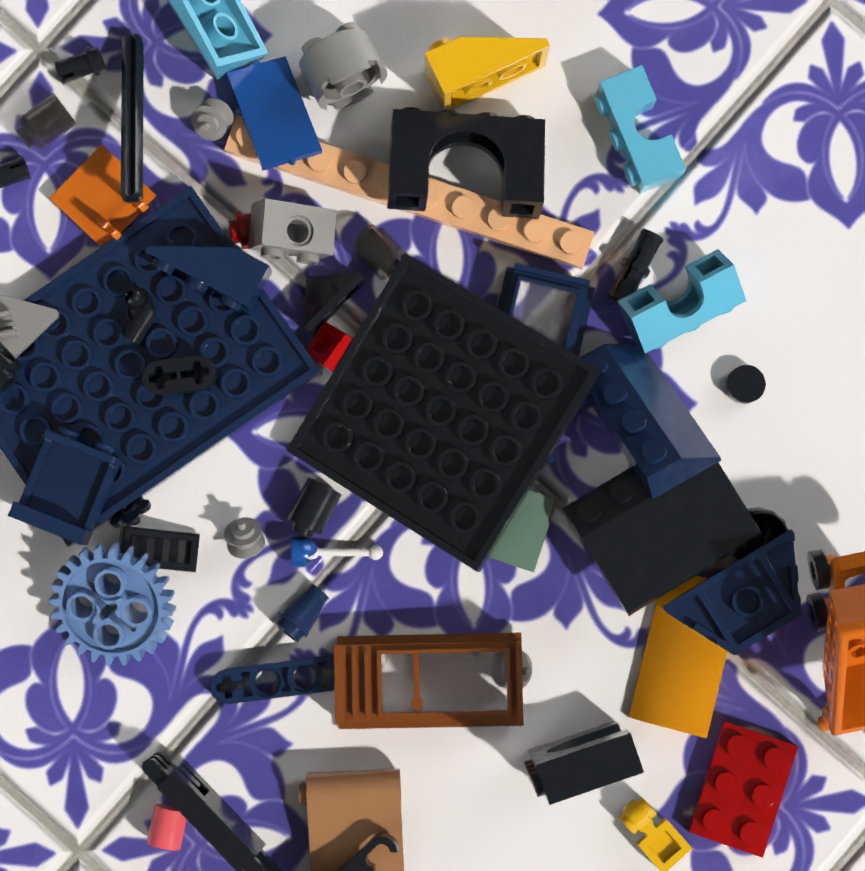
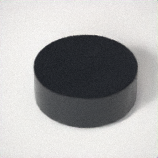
[726,365,766,404]

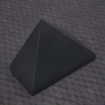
[304,272,365,336]

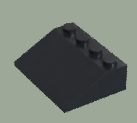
[562,462,762,616]

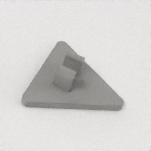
[0,294,59,358]

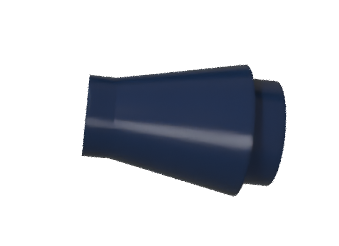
[274,584,329,643]

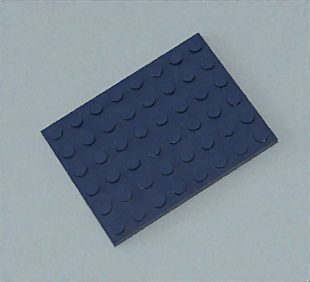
[0,186,322,547]

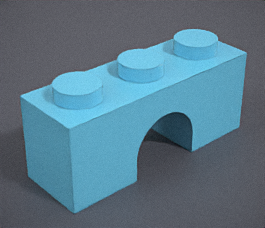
[594,65,686,194]
[617,249,746,354]

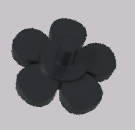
[110,497,151,528]

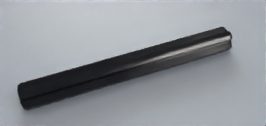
[121,34,144,203]

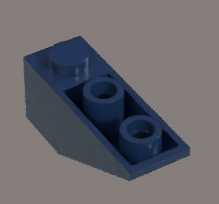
[145,246,272,312]

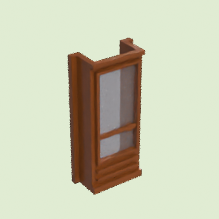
[334,632,524,729]

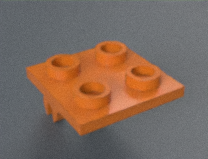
[49,144,157,247]

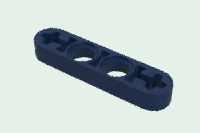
[210,655,335,704]

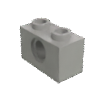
[248,198,337,265]

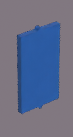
[227,56,322,171]

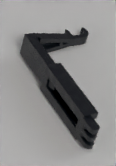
[142,752,399,871]

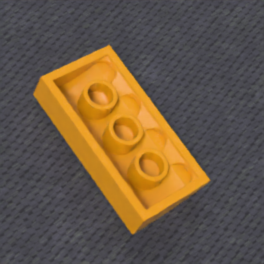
[628,575,727,738]

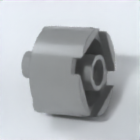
[299,22,387,110]

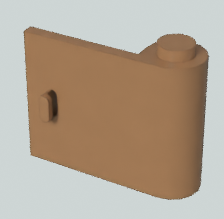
[299,769,404,871]

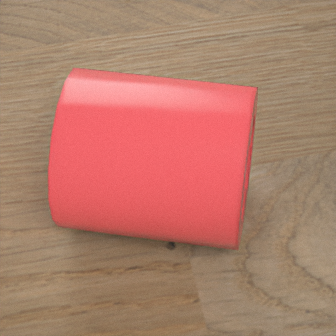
[146,804,187,851]

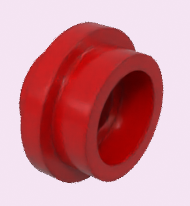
[228,211,251,249]

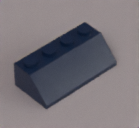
[581,344,721,499]

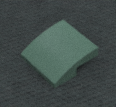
[489,490,557,572]

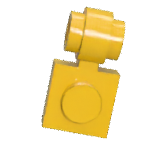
[619,796,692,871]

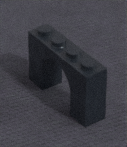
[387,107,545,219]
[524,720,644,805]

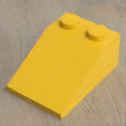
[425,37,550,110]

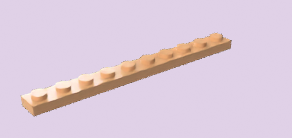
[224,114,595,270]

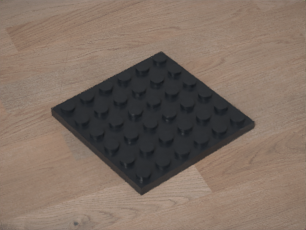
[286,254,602,572]

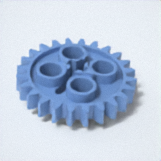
[48,542,176,666]

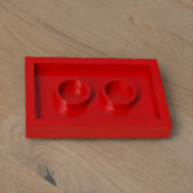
[687,720,799,858]

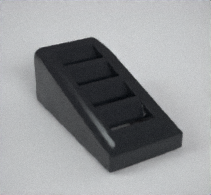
[119,526,200,572]

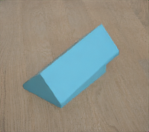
[167,0,268,81]

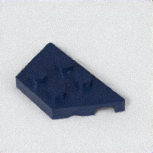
[661,529,802,655]

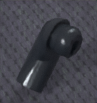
[123,285,156,345]

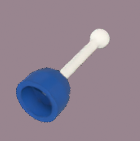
[291,537,383,568]

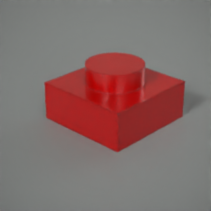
[306,322,353,372]

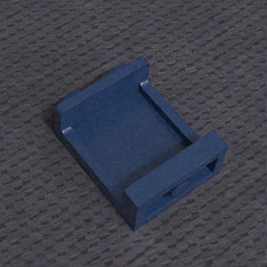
[8,426,122,545]

